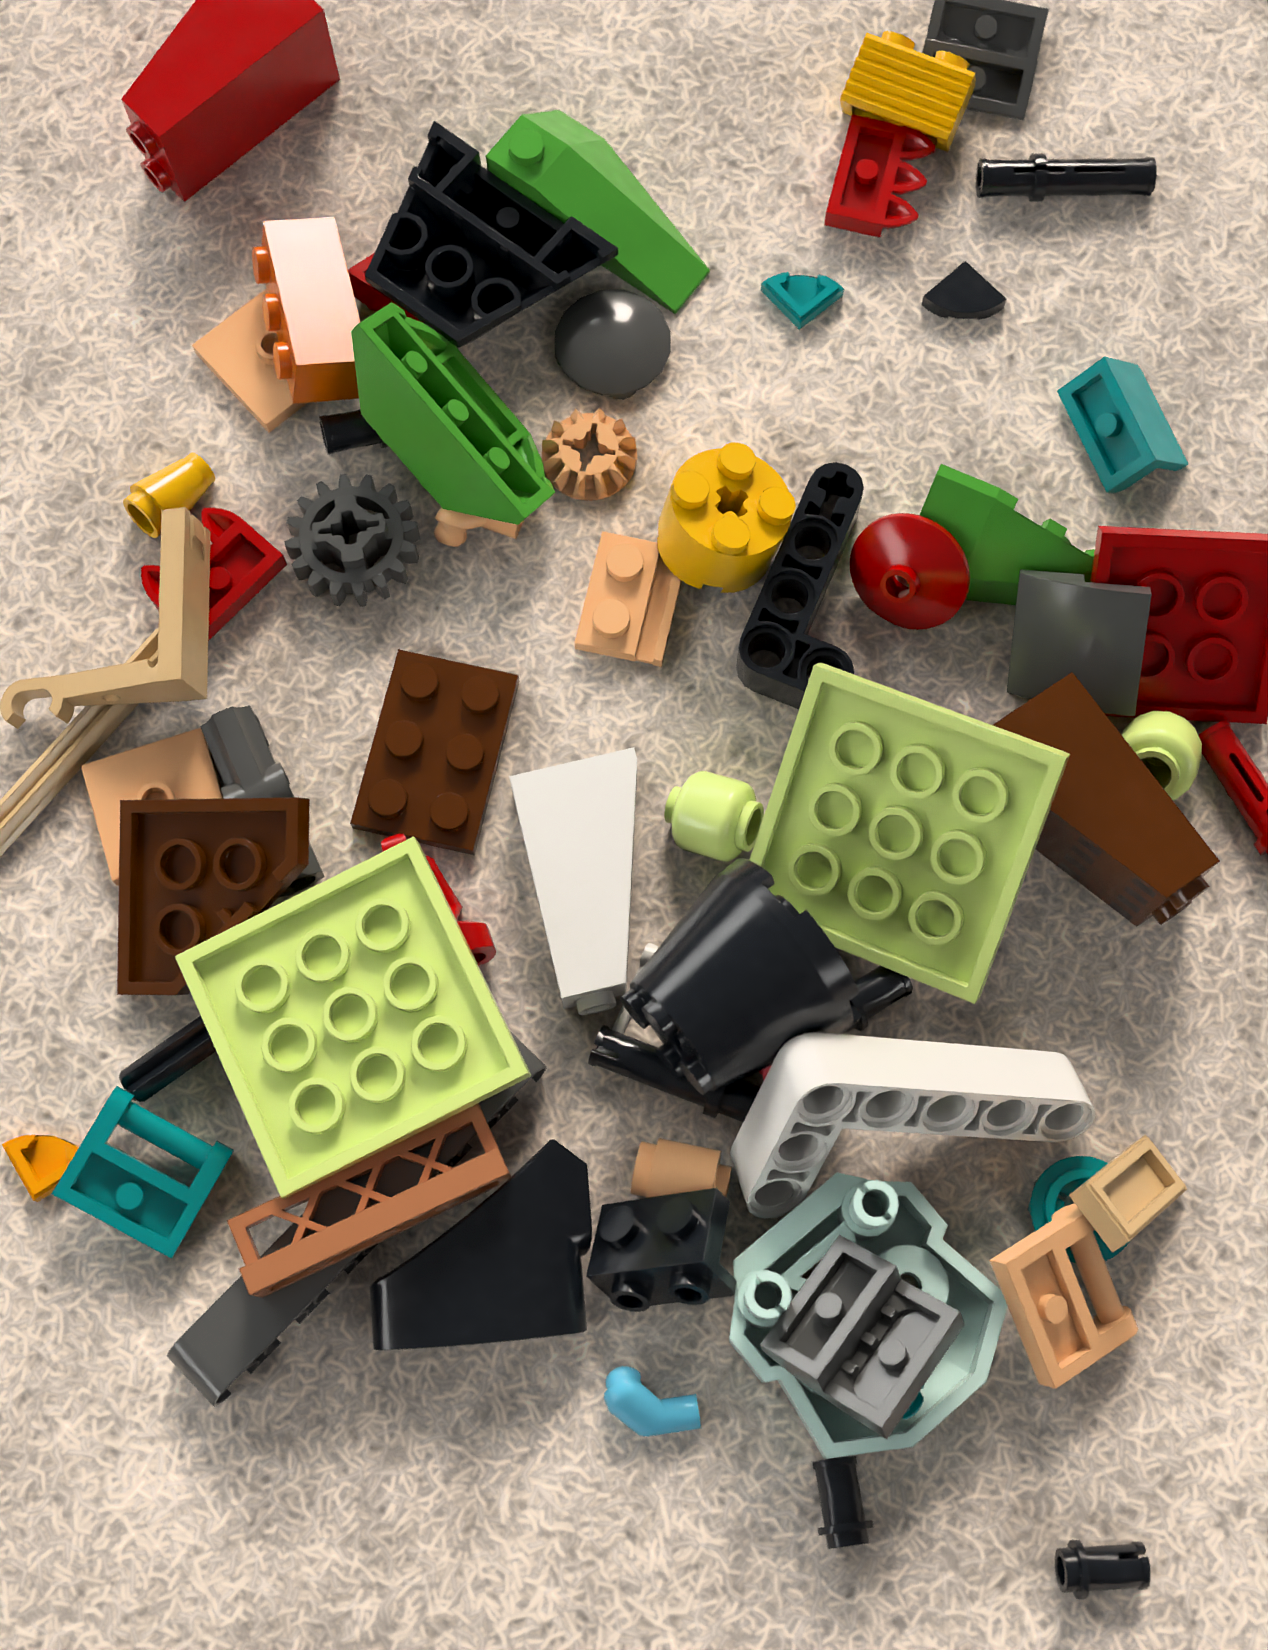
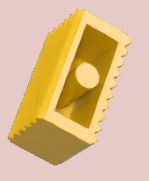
[840,31,976,152]

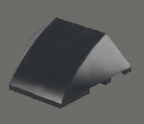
[365,120,618,348]

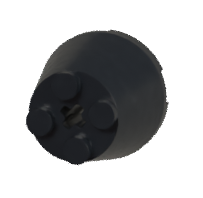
[620,858,863,1095]

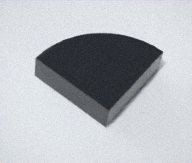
[921,261,1007,320]

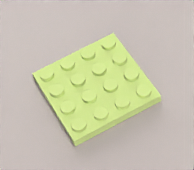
[749,663,1070,1004]
[175,836,531,1199]

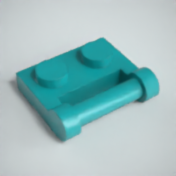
[52,1086,234,1259]

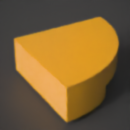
[2,1135,79,1202]

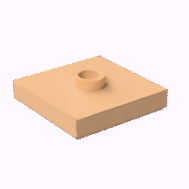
[192,288,307,433]
[81,728,224,885]

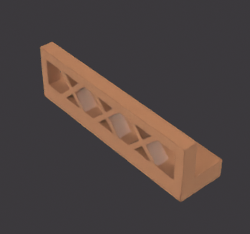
[227,1103,511,1298]

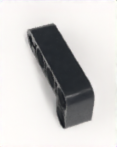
[736,462,864,709]

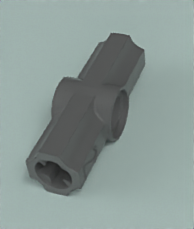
[200,705,325,898]

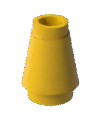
[123,452,215,538]

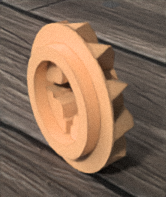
[542,408,637,501]

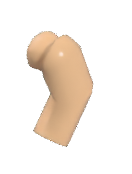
[434,507,524,547]

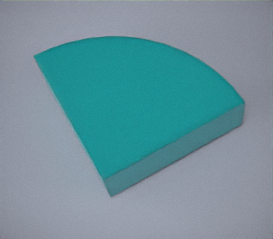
[761,272,844,330]

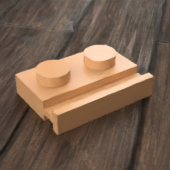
[574,531,682,667]

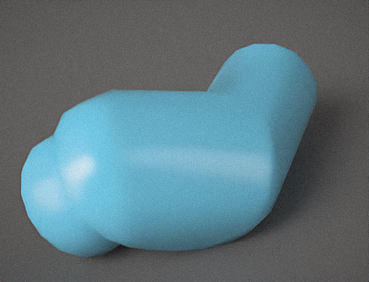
[604,1366,701,1437]

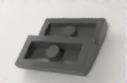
[922,0,1049,120]
[1007,569,1152,716]
[760,1235,965,1439]

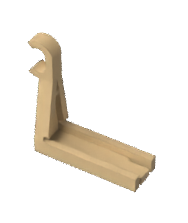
[0,507,210,729]

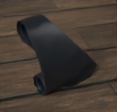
[370,1139,592,1350]

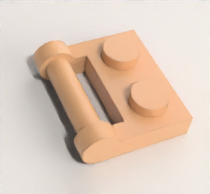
[989,1204,1138,1389]

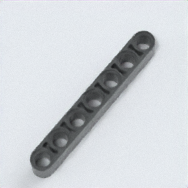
[167,1031,547,1407]

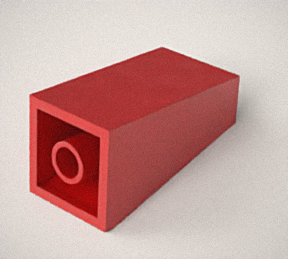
[121,0,340,202]

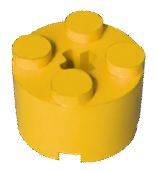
[657,442,796,593]

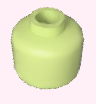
[1122,711,1202,800]
[664,771,764,862]

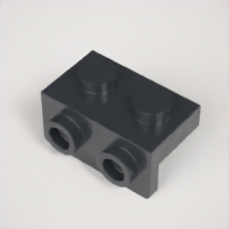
[586,1188,737,1312]

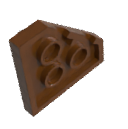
[117,797,310,995]

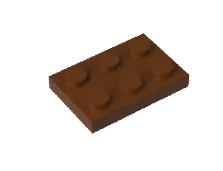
[350,649,520,855]

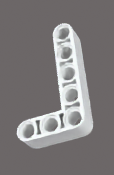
[730,1032,1096,1219]

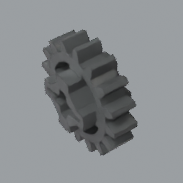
[285,474,421,607]

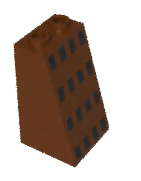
[993,672,1220,927]

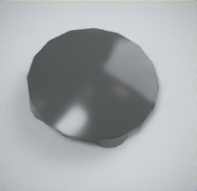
[555,290,671,399]

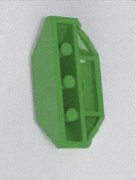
[351,302,555,525]

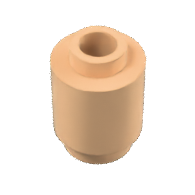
[631,1138,732,1198]

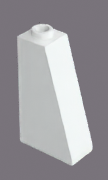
[509,747,637,1015]

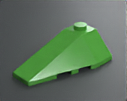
[486,110,710,314]
[897,464,1095,605]

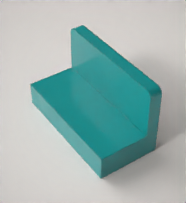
[1057,356,1188,494]

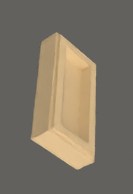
[1069,1135,1187,1253]

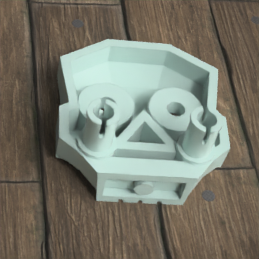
[729,1172,1008,1459]

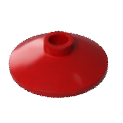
[850,513,970,630]

